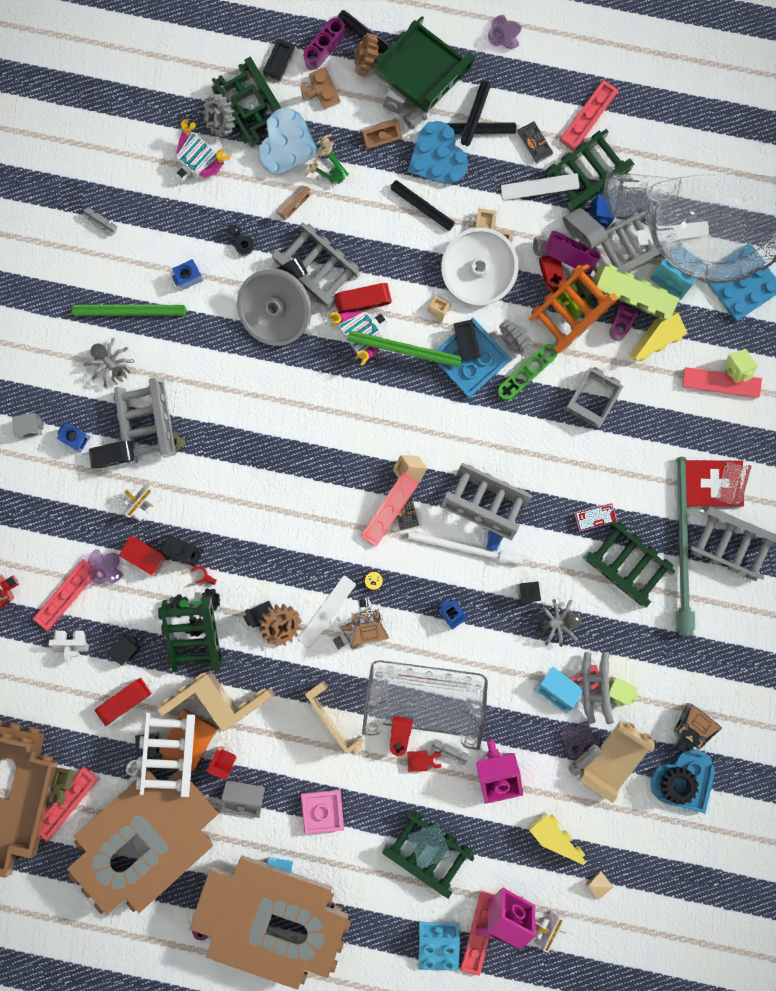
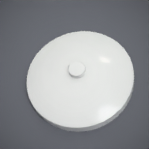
[441,227,519,306]

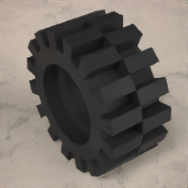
[660,766,699,805]

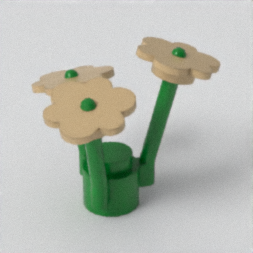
[305,134,349,184]

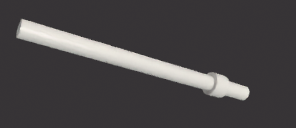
[408,531,523,566]

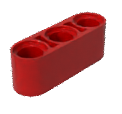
[334,283,392,314]
[94,677,152,726]

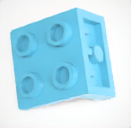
[650,244,706,300]
[418,922,460,970]

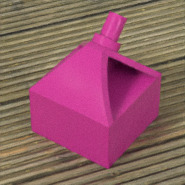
[476,739,524,804]
[476,887,535,950]

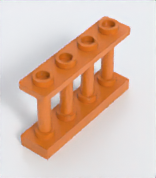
[529,264,619,353]

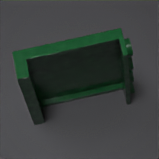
[374,16,475,113]

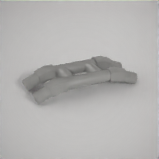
[581,652,614,724]

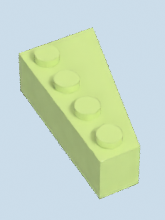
[592,264,680,320]

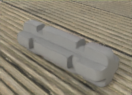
[82,207,118,235]
[431,739,469,765]
[568,744,601,776]

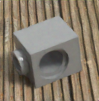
[12,413,44,438]

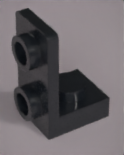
[243,600,273,628]

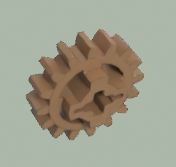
[354,33,379,77]
[259,604,302,646]

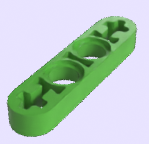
[498,344,558,401]

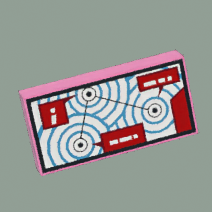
[574,503,617,532]

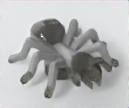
[83,338,135,388]
[533,599,582,647]

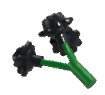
[168,588,220,637]

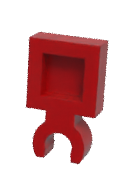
[407,750,441,772]

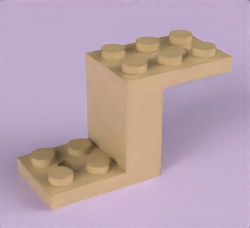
[158,672,276,732]

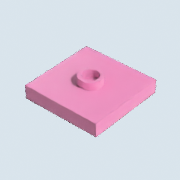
[301,790,344,834]

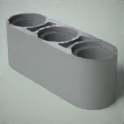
[562,207,608,249]

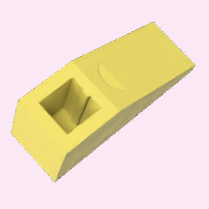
[629,312,687,361]
[528,812,586,865]

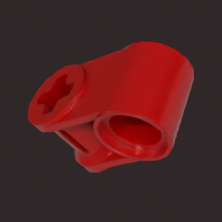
[539,255,565,293]
[390,716,413,756]

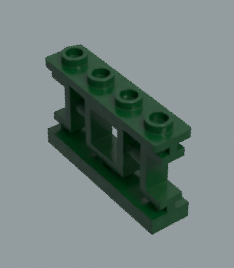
[211,56,281,148]

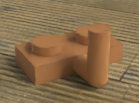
[300,67,341,110]

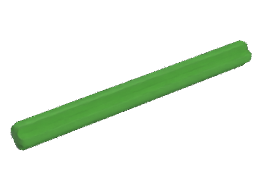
[72,305,186,316]
[348,331,461,367]

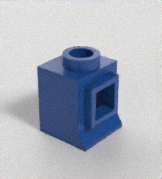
[438,599,468,630]

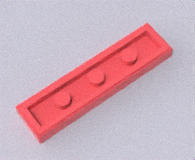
[559,80,619,152]
[682,367,762,398]
[360,472,419,547]
[33,559,99,631]
[40,766,99,842]
[460,890,495,976]

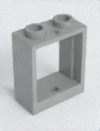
[565,367,624,429]

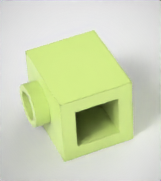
[724,349,758,383]
[609,677,638,707]

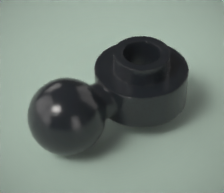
[226,224,254,256]

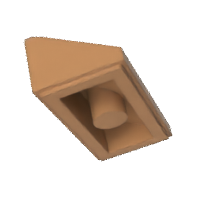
[360,118,403,150]
[276,185,311,221]

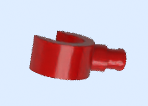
[191,566,217,585]

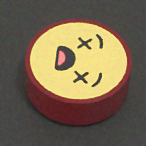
[364,571,384,591]

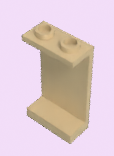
[305,681,364,754]
[579,719,655,803]

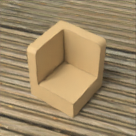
[393,455,428,483]

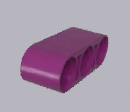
[303,18,345,70]
[542,231,601,274]

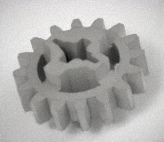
[202,94,235,137]
[499,319,533,358]

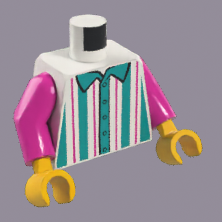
[176,119,231,181]
[327,311,386,366]

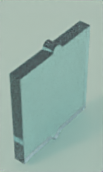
[408,823,451,868]

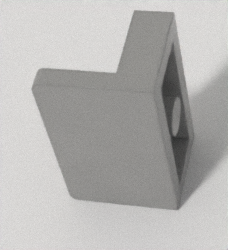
[221,781,265,818]

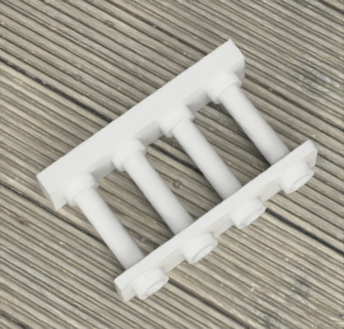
[136,712,195,797]

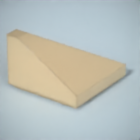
[427,295,451,323]
[585,871,613,900]

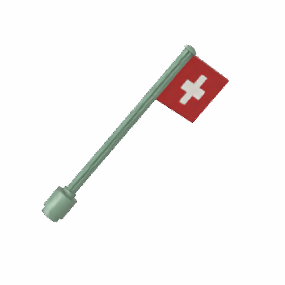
[675,456,744,635]

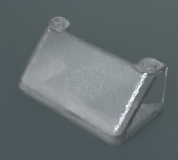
[362,660,488,750]

